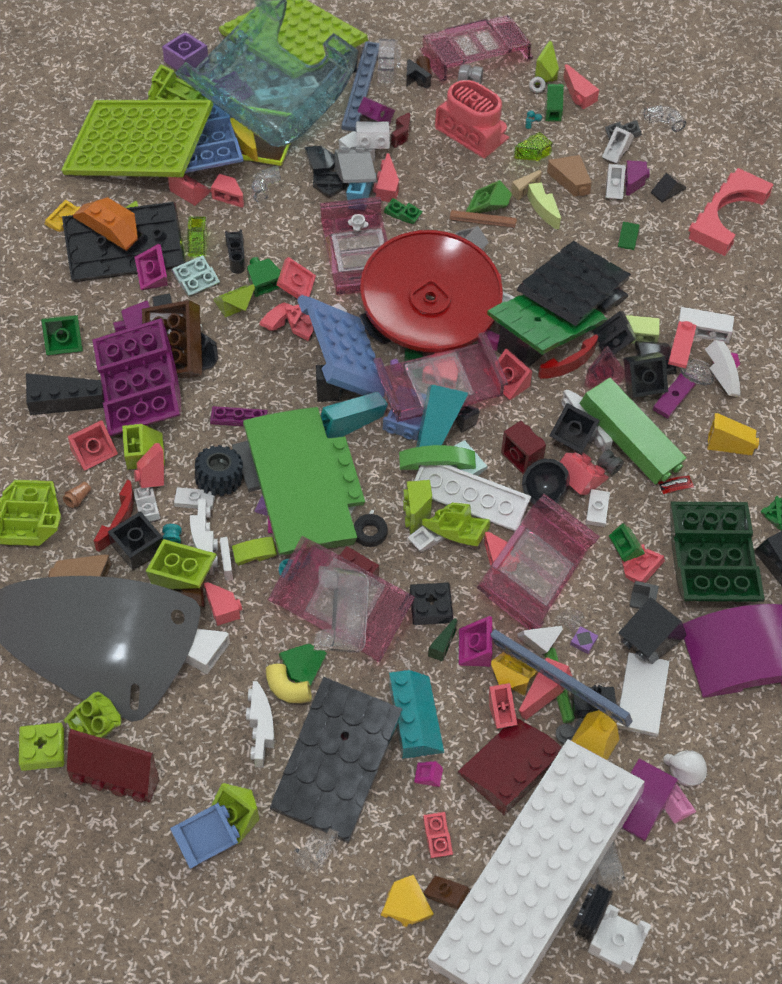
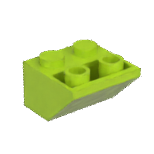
[122,424,165,470]
[403,480,432,535]

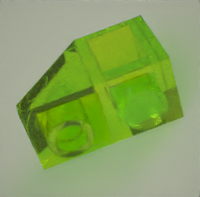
[514,132,553,161]
[187,216,207,256]

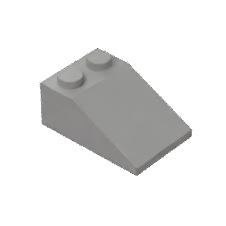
[335,147,377,183]

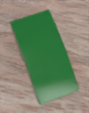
[384,198,423,224]

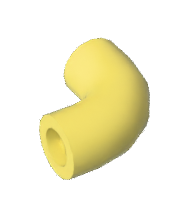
[266,664,312,703]

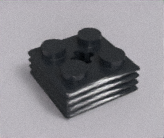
[410,582,453,625]
[572,884,613,942]

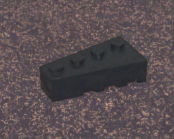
[26,373,104,416]

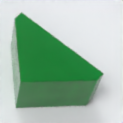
[618,221,640,250]

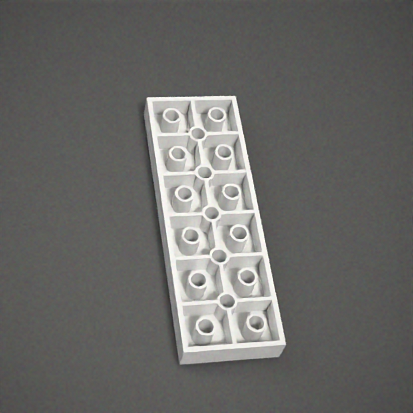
[428,739,644,984]

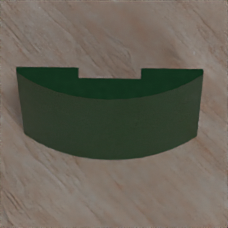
[670,501,765,602]

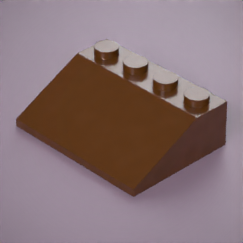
[142,300,202,378]

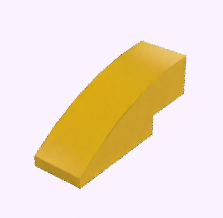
[230,116,258,161]

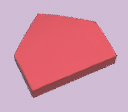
[285,305,314,341]
[622,544,665,583]

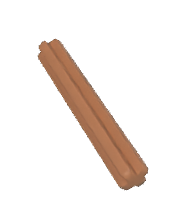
[450,210,517,228]

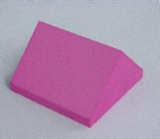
[135,244,168,290]
[459,616,492,667]

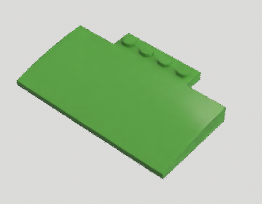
[243,407,365,555]

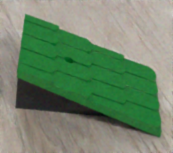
[487,295,607,368]

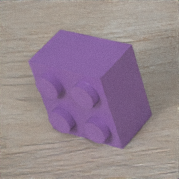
[162,32,208,75]

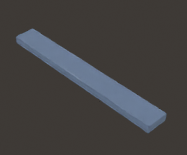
[341,41,380,132]
[490,629,633,727]

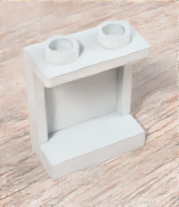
[356,122,390,149]

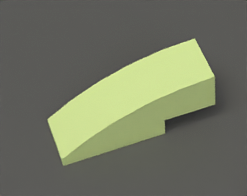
[527,182,561,229]

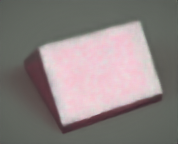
[584,346,625,389]

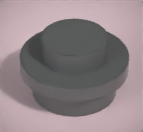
[555,724,576,744]

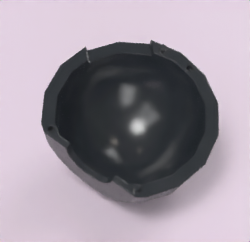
[522,458,570,507]

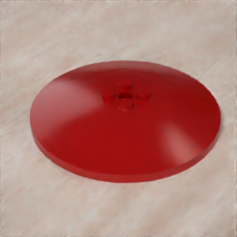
[360,230,503,353]

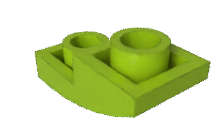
[232,537,277,566]

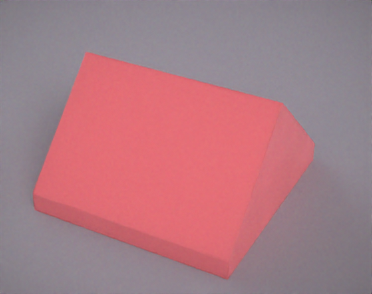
[168,175,211,206]
[485,349,532,400]
[67,420,118,471]

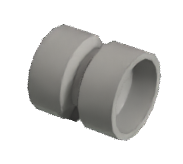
[458,63,483,84]

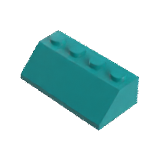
[389,670,444,759]

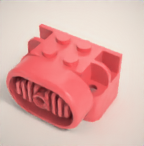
[435,80,509,159]

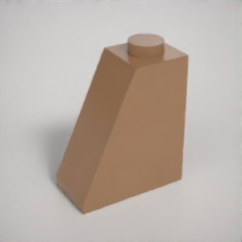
[547,155,592,197]
[48,555,111,577]

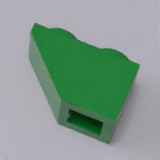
[544,84,564,122]

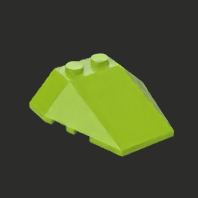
[148,64,216,100]
[0,480,61,546]

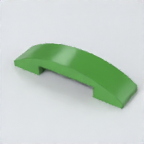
[399,445,476,470]

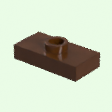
[423,875,470,909]

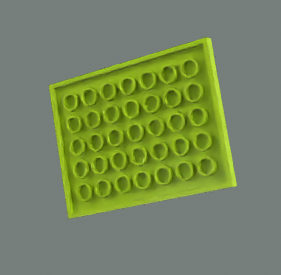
[218,0,368,80]
[61,100,213,177]

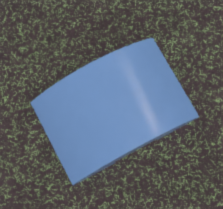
[185,97,243,173]

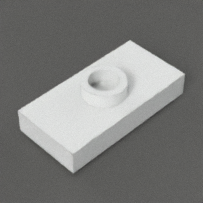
[174,487,215,510]
[586,489,610,527]

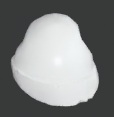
[663,750,707,787]

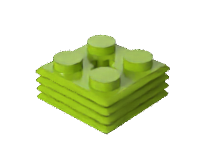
[19,722,64,771]

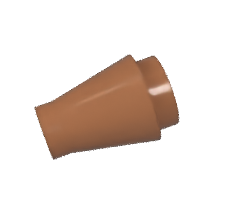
[63,482,91,508]

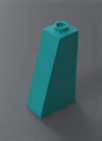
[416,385,468,447]
[321,392,388,439]

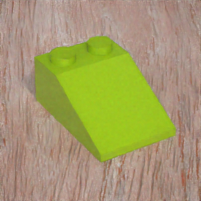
[146,539,217,589]

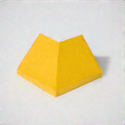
[491,652,538,696]

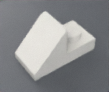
[606,164,626,200]

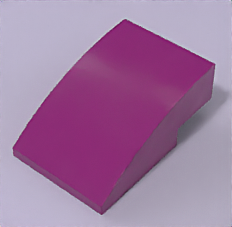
[622,758,678,841]

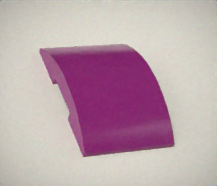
[92,318,181,437]
[683,604,782,698]

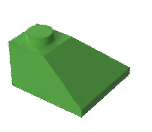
[466,180,512,213]

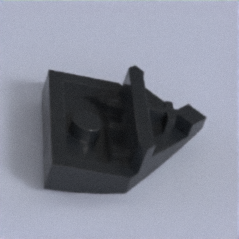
[305,146,335,174]
[313,171,346,197]

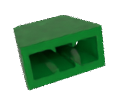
[247,257,281,298]

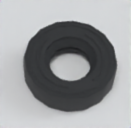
[354,514,388,547]

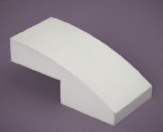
[408,526,445,552]

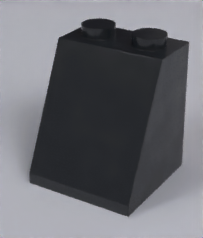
[618,597,687,664]

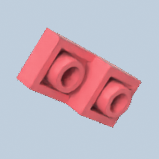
[260,302,293,331]
[423,812,453,858]

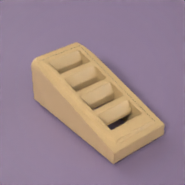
[511,170,542,201]

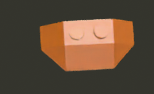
[73,197,138,251]

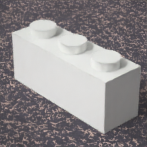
[676,307,734,343]

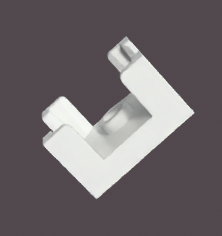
[588,904,651,974]

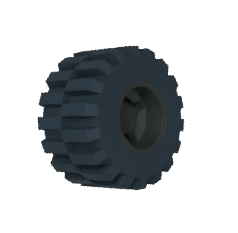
[195,445,243,496]

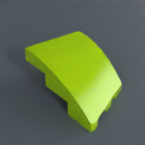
[422,502,491,546]

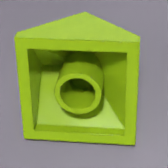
[535,41,559,85]
[213,284,255,318]
[210,783,260,845]

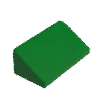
[609,523,645,562]

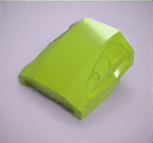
[64,692,121,738]

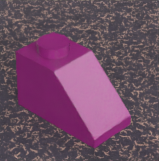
[625,160,650,196]

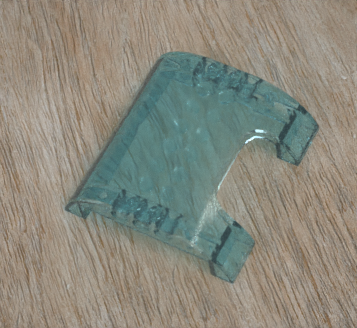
[175,0,358,147]

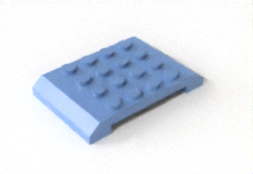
[297,295,386,397]

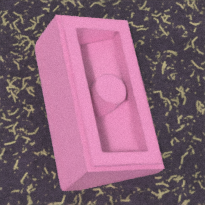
[664,784,696,824]

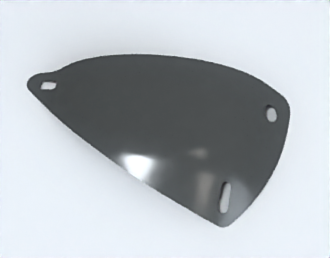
[0,576,200,722]

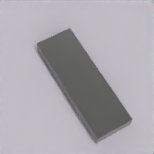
[232,440,261,492]

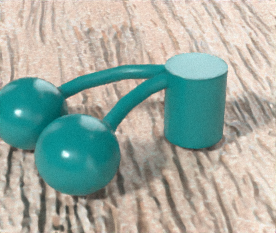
[525,110,542,129]

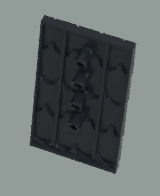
[62,202,186,282]
[517,241,631,326]
[270,676,402,844]

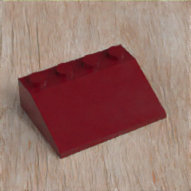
[458,718,562,816]
[67,729,160,803]

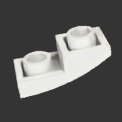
[133,487,160,521]

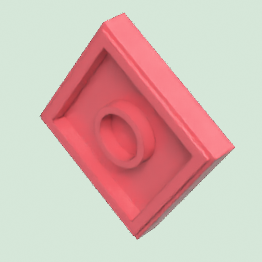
[276,257,316,299]

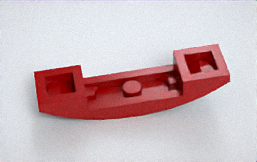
[538,335,598,379]
[94,480,134,552]

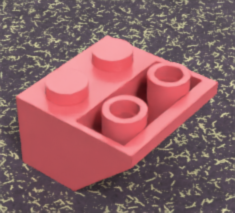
[560,452,609,495]

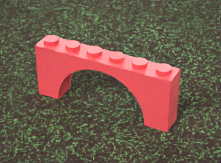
[689,168,774,256]

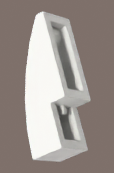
[705,340,740,397]

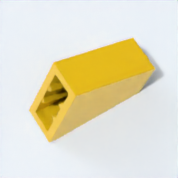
[707,413,759,456]

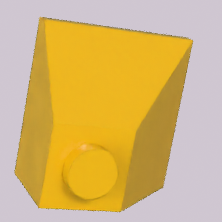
[571,710,619,760]

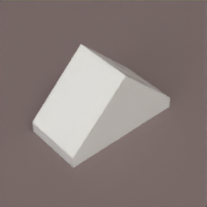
[517,626,563,655]

